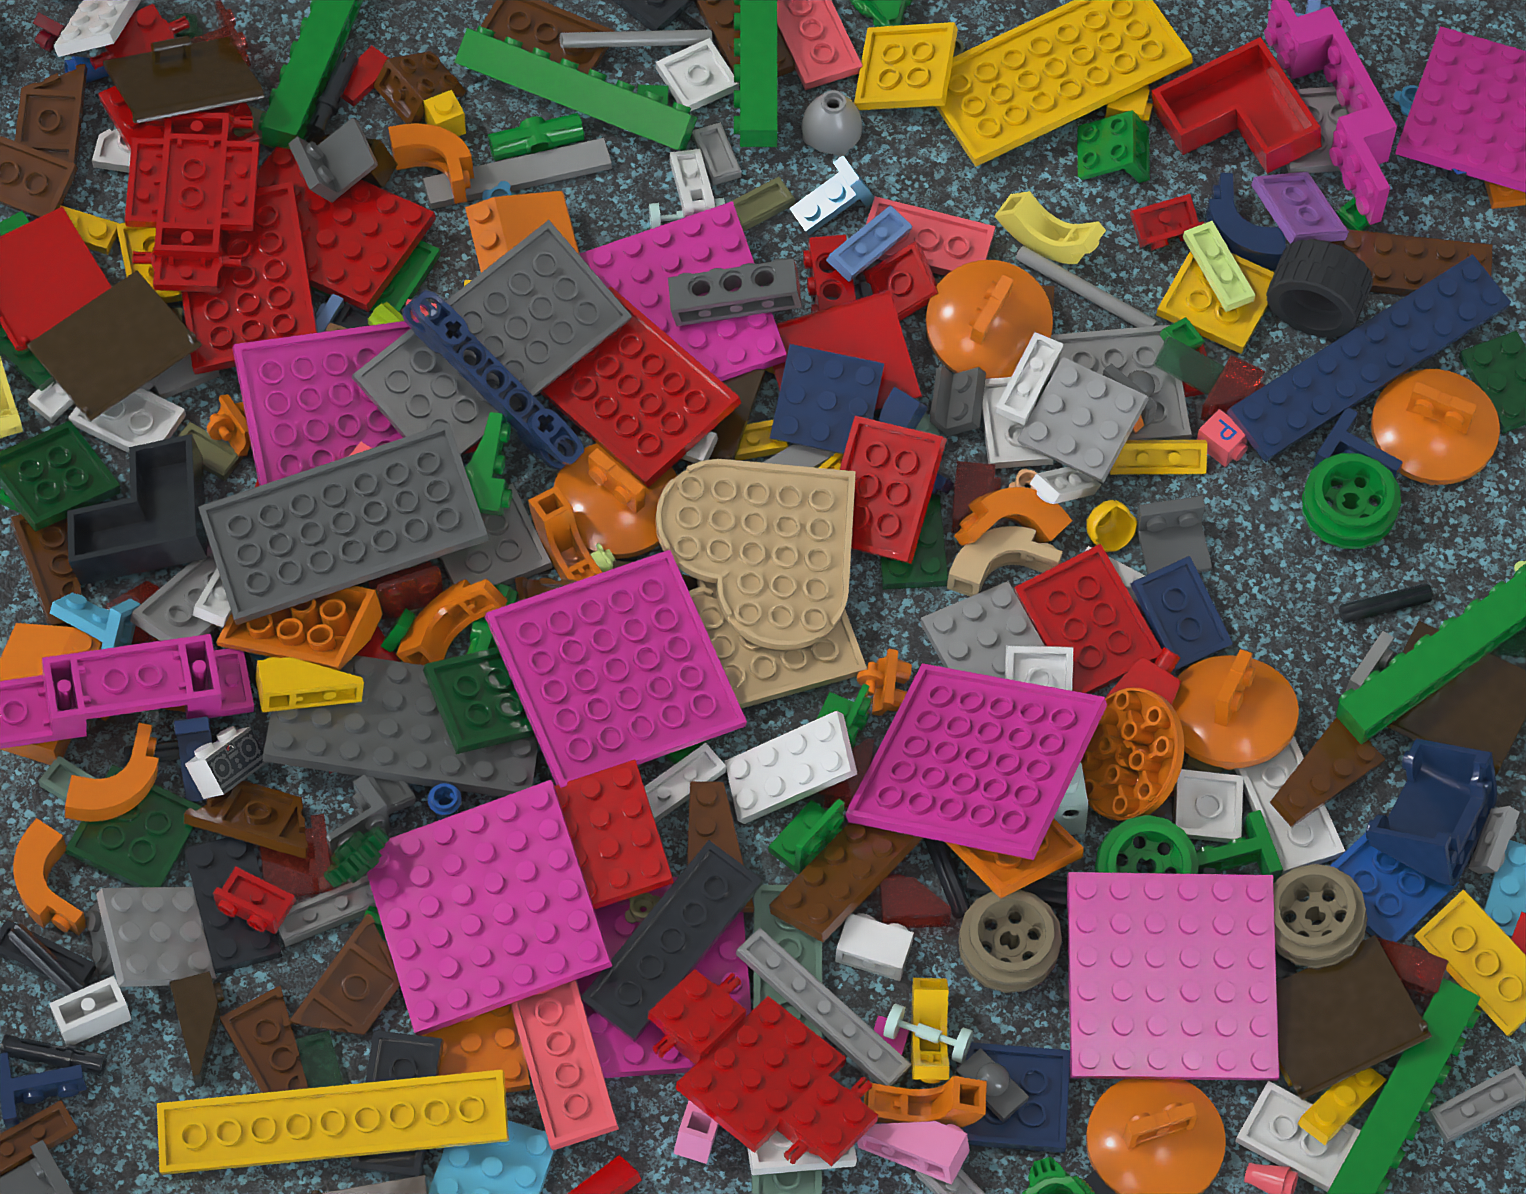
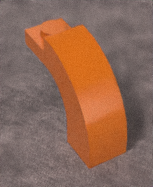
[388,123,474,204]
[528,486,603,581]
[954,487,1073,546]
[396,579,507,665]
[65,723,159,822]
[13,818,86,936]
[864,1076,987,1128]

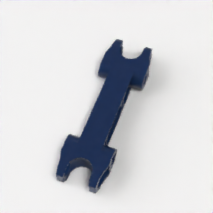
[402,290,584,470]

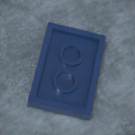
[1130,556,1233,672]

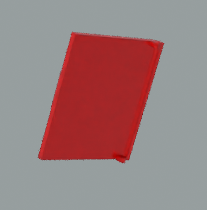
[0,207,111,351]
[773,290,922,411]

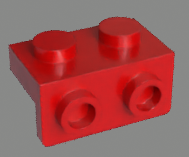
[1129,194,1204,250]
[213,867,296,934]

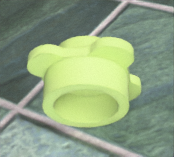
[590,543,616,572]

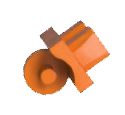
[207,394,251,457]
[857,648,912,716]

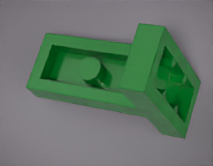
[1196,810,1283,884]

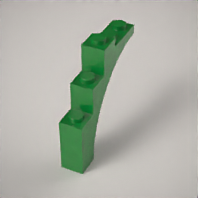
[408,412,513,569]

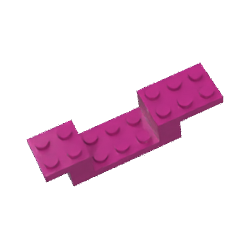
[1264,0,1397,225]
[0,634,254,749]

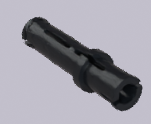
[306,51,359,137]
[0,1034,107,1076]

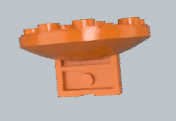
[926,260,1053,379]
[1371,369,1500,485]
[553,443,677,559]
[1172,649,1299,770]
[1080,688,1184,821]
[1086,1079,1226,1194]

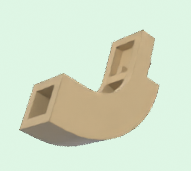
[947,526,1063,597]

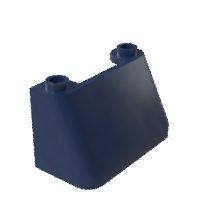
[1366,738,1497,886]

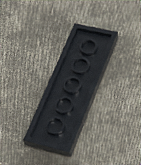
[581,840,763,1042]

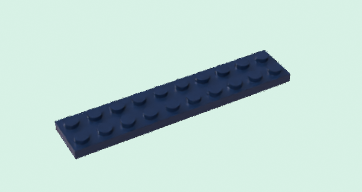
[1227,254,1511,463]

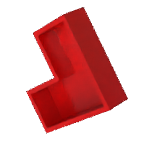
[1152,37,1322,174]

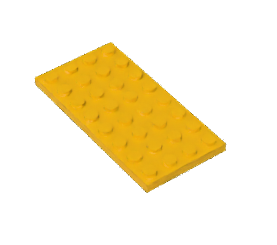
[935,0,1193,167]

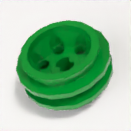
[1301,453,1401,549]
[1094,815,1199,874]

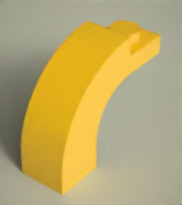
[911,978,950,1083]

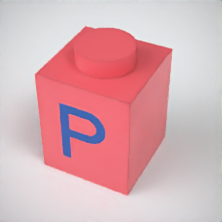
[1197,409,1248,467]

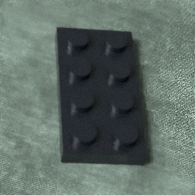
[183,837,282,974]
[351,1030,444,1177]

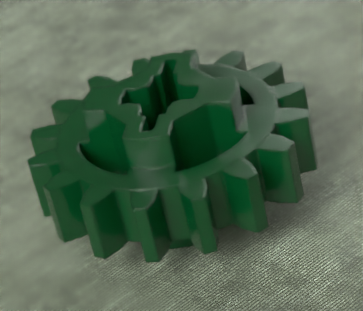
[323,826,389,888]

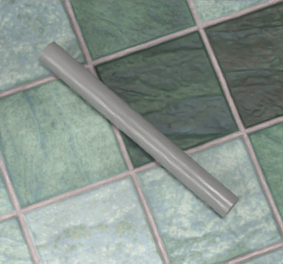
[560,30,712,48]
[1015,246,1158,327]

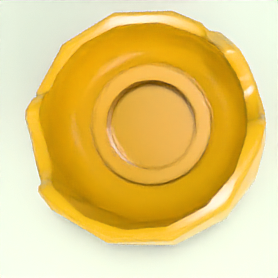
[1087,500,1138,552]

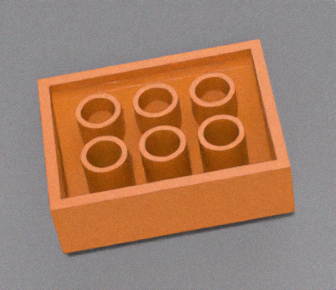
[465,191,580,273]
[216,586,383,671]
[0,623,103,765]

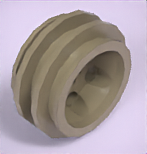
[1273,864,1368,968]
[958,890,1062,993]

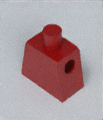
[1106,647,1181,705]

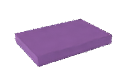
[1251,172,1349,244]

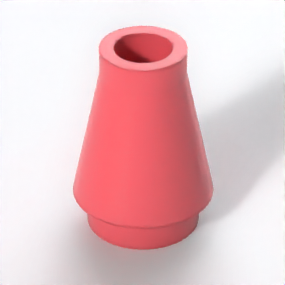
[1244,1162,1298,1194]

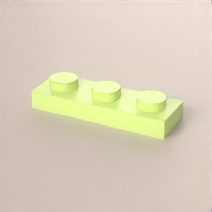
[1183,221,1255,312]

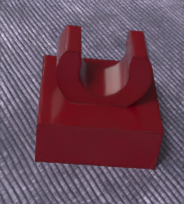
[33,12,66,53]

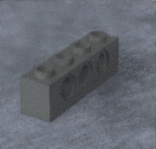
[668,258,802,326]

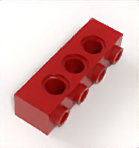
[803,234,856,313]

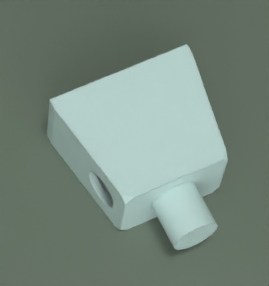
[1054,762,1088,835]

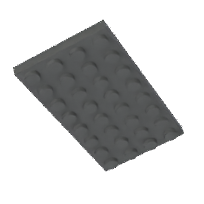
[352,220,632,456]
[198,423,489,625]
[263,655,538,797]

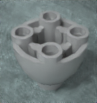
[801,90,863,156]

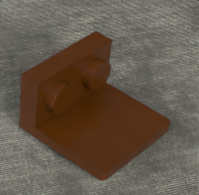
[373,51,466,124]

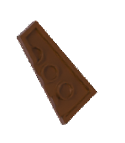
[10,514,81,627]
[1270,717,1385,828]
[687,781,754,913]
[219,985,308,1093]

